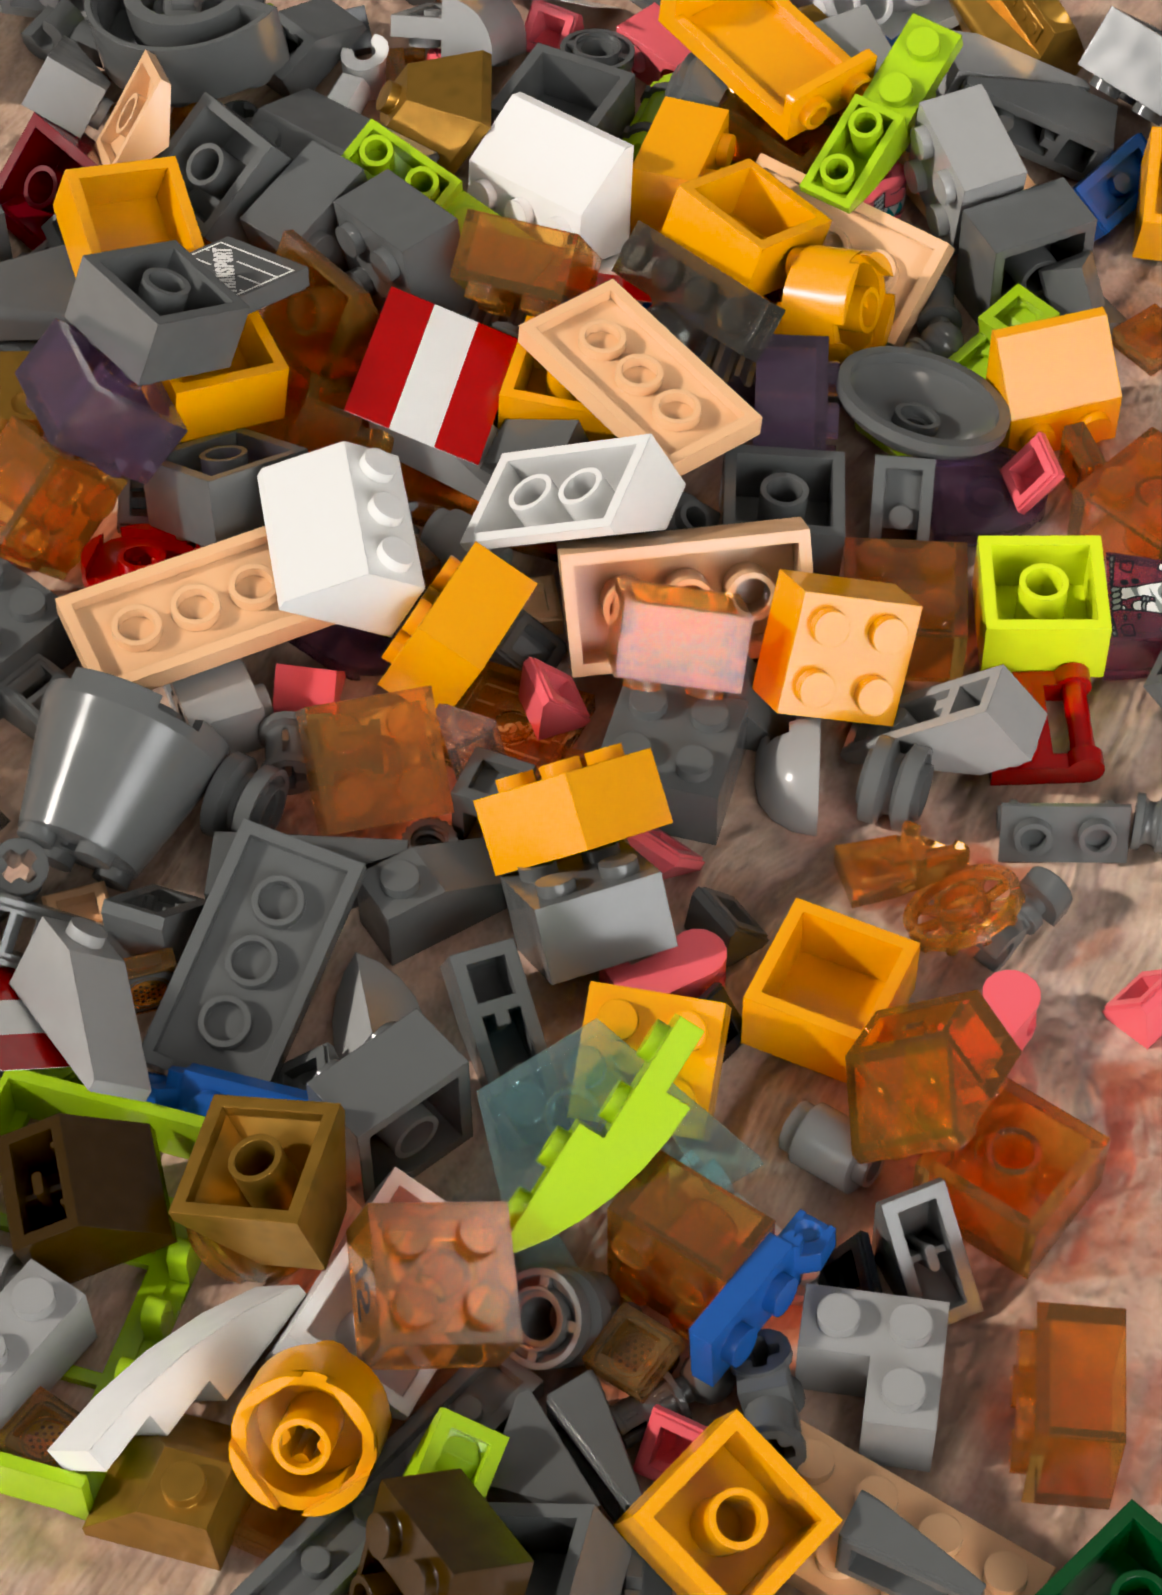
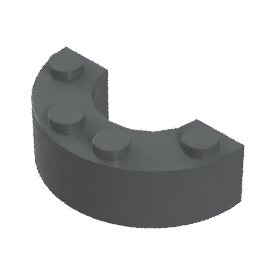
[84,0,291,108]

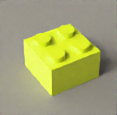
[972,535,1112,677]

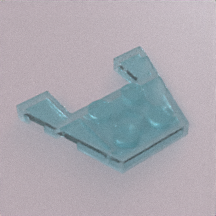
[476,1018,764,1273]

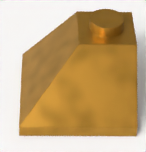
[376,50,492,175]
[168,1094,347,1270]
[82,1414,252,1571]

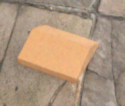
[94,49,171,165]

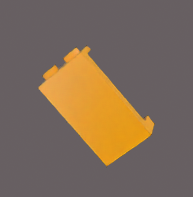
[658,0,877,141]

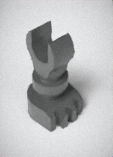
[973,866,1073,973]

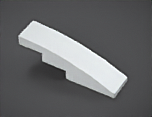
[47,1285,307,1472]

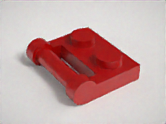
[989,662,1105,786]

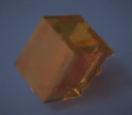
[283,373,394,454]

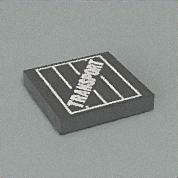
[189,236,310,314]

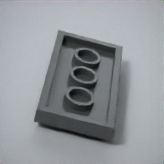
[142,818,368,1083]

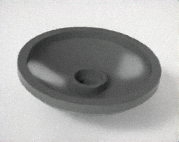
[836,346,1011,460]

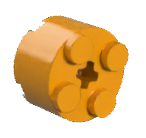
[771,245,895,365]
[229,1340,392,1517]

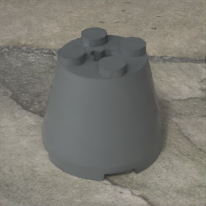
[17,667,230,892]

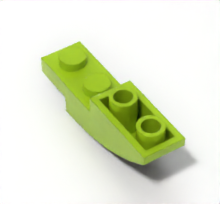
[799,13,963,214]
[341,118,554,303]
[498,1013,705,1253]

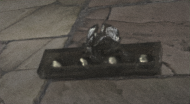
[611,220,786,363]

